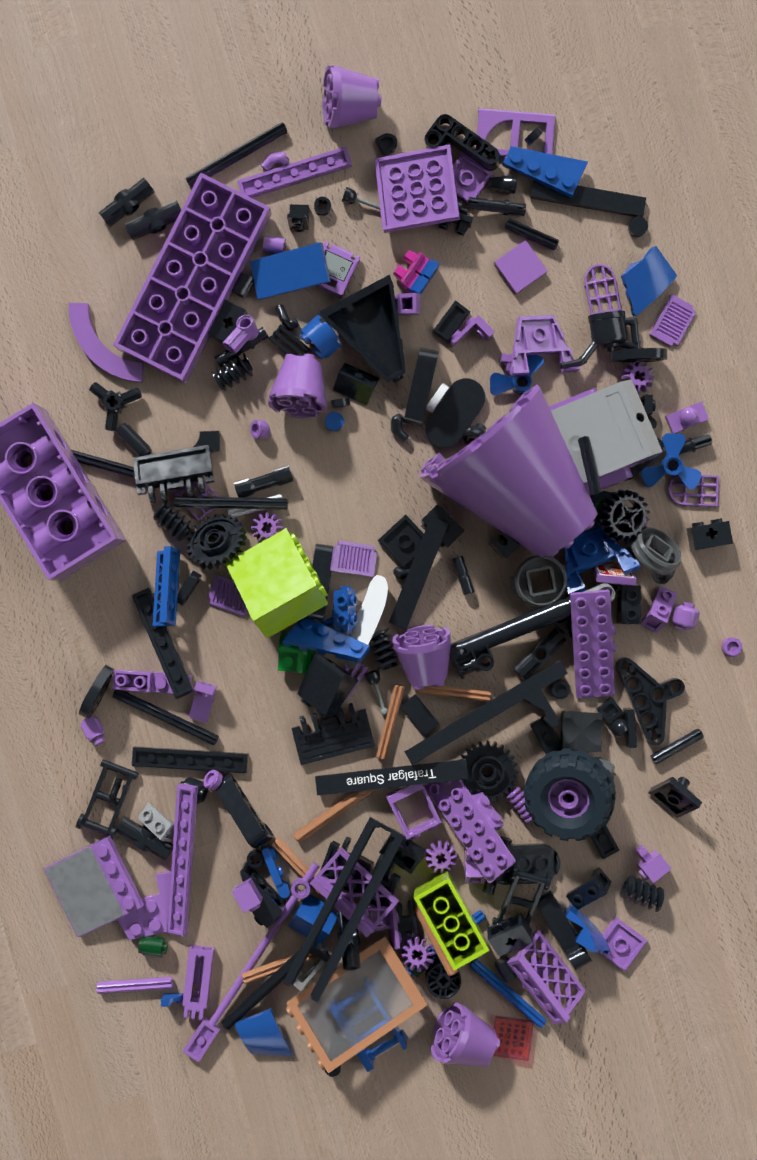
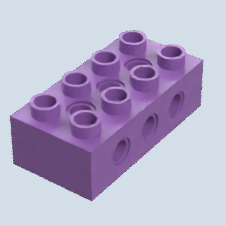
[0,403,126,581]

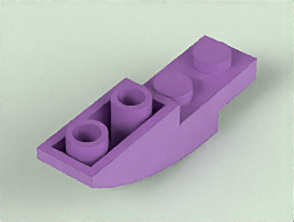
[112,670,193,695]

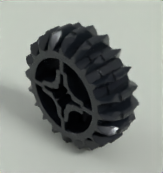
[598,489,650,542]

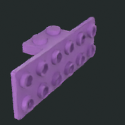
[570,590,616,698]
[425,780,516,883]

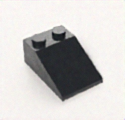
[240,861,287,928]

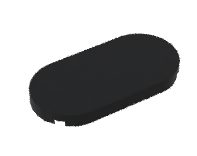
[425,378,485,448]
[495,843,560,885]

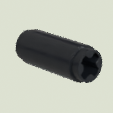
[116,423,152,457]

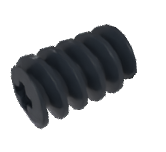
[211,353,253,391]
[153,500,196,542]
[370,628,401,670]
[620,875,664,912]

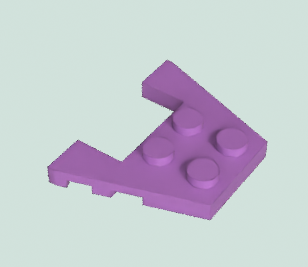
[510,315,580,376]
[117,870,171,940]

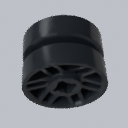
[425,957,461,999]

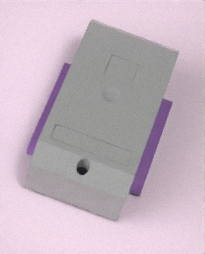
[549,379,662,495]

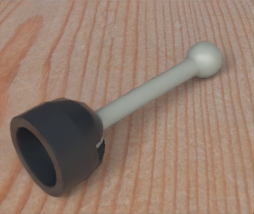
[342,187,381,212]
[364,670,388,715]

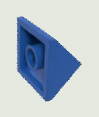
[288,894,337,944]

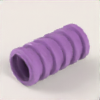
[506,787,532,823]

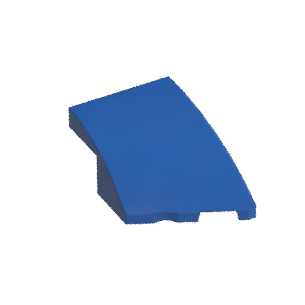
[621,246,677,317]
[566,904,610,955]
[235,1008,294,1057]

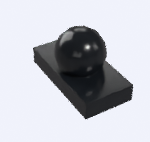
[611,707,637,748]

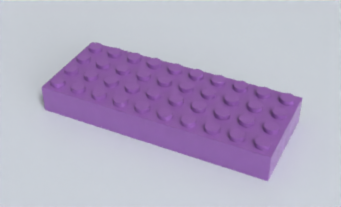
[113,172,272,384]

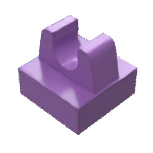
[500,353,512,375]

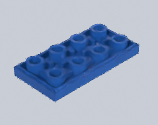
[250,242,330,300]

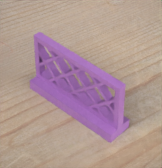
[310,847,399,937]
[507,930,586,1025]

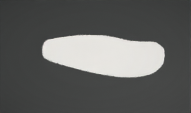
[345,575,388,669]

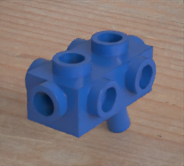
[323,586,357,633]

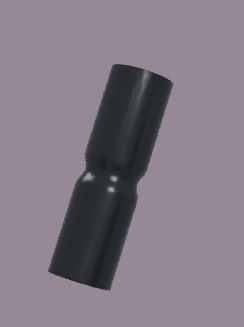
[452,556,475,595]

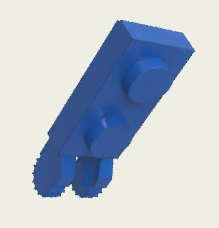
[261,844,290,899]

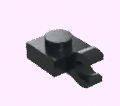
[641,394,657,429]

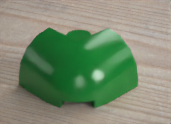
[278,632,318,673]

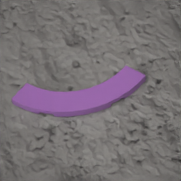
[69,302,144,383]

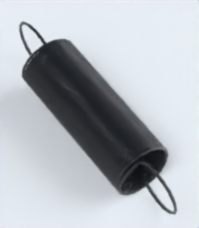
[108,772,124,804]

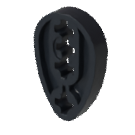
[610,348,667,362]
[79,665,115,719]

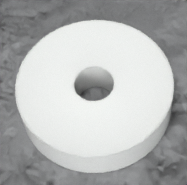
[426,383,450,413]

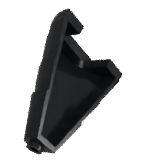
[320,275,405,383]

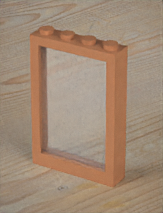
[286,936,427,1073]

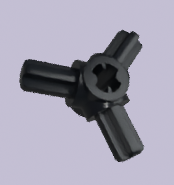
[89,382,142,431]

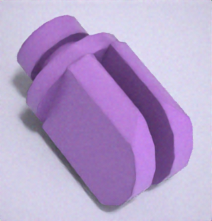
[81,717,105,746]

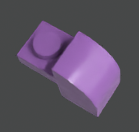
[395,293,421,316]
[464,848,485,884]

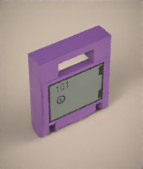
[314,241,361,299]

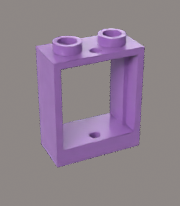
[386,784,442,840]

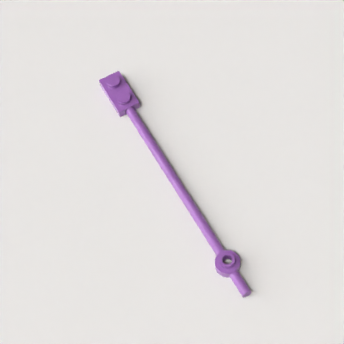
[183,862,320,1062]

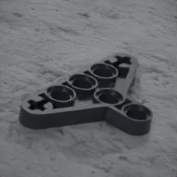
[616,657,685,746]

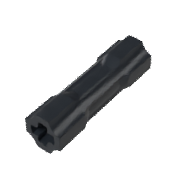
[234,465,294,497]

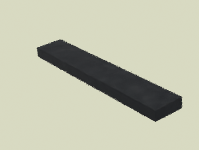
[530,181,646,217]
[389,516,449,629]
[132,587,195,700]
[132,746,248,773]

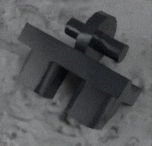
[438,201,473,236]

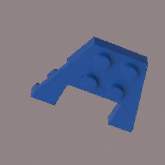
[565,525,641,596]

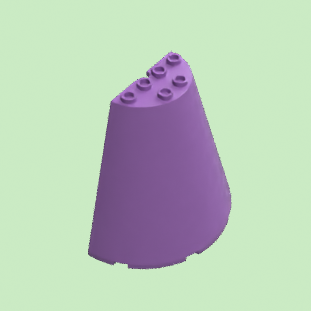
[419,385,597,557]

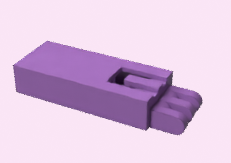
[182,945,215,1021]

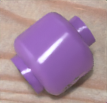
[672,601,700,631]

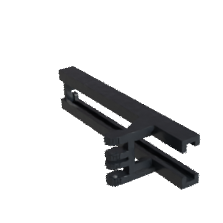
[404,660,568,765]
[283,816,405,1003]

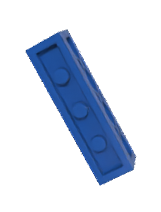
[153,546,180,627]

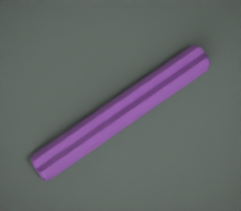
[96,977,173,994]

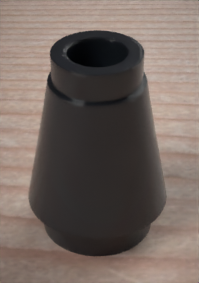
[489,175,517,195]

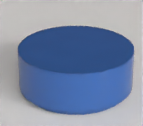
[325,412,344,432]

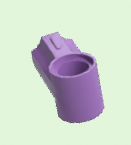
[222,315,259,354]

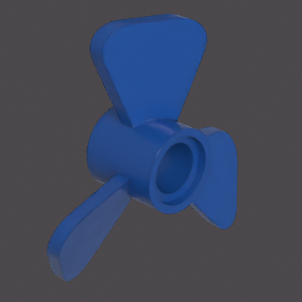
[490,354,544,396]
[641,433,702,489]

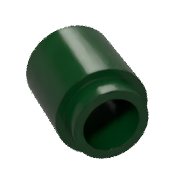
[138,936,168,958]

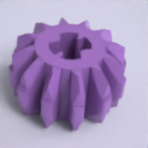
[621,361,655,394]
[251,512,284,543]
[424,840,457,874]
[402,937,435,972]

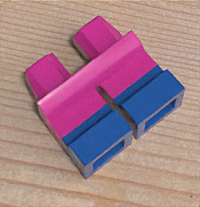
[393,250,439,294]

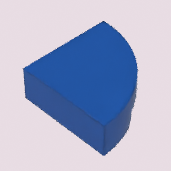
[161,993,183,1007]

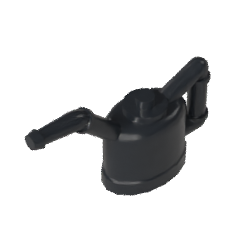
[560,311,641,369]

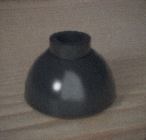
[462,423,486,445]

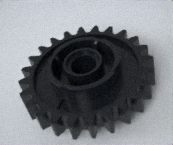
[186,514,247,571]
[460,740,519,802]

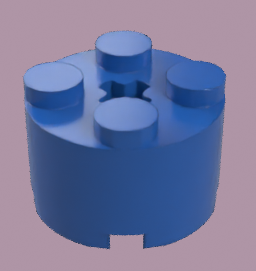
[299,315,343,360]

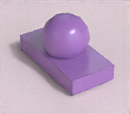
[665,402,709,433]

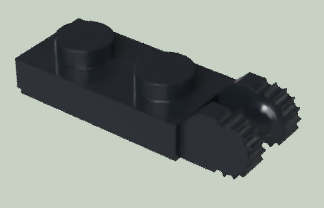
[397,899,421,955]

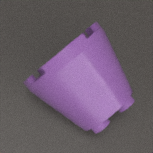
[322,65,382,128]
[268,354,327,418]
[392,625,451,690]
[431,1002,500,1067]

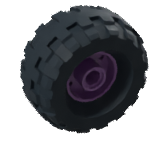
[524,748,616,841]

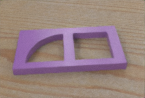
[475,108,556,157]

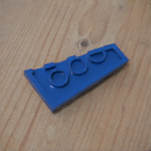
[502,146,588,198]
[283,618,370,663]

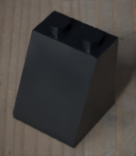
[297,653,359,718]

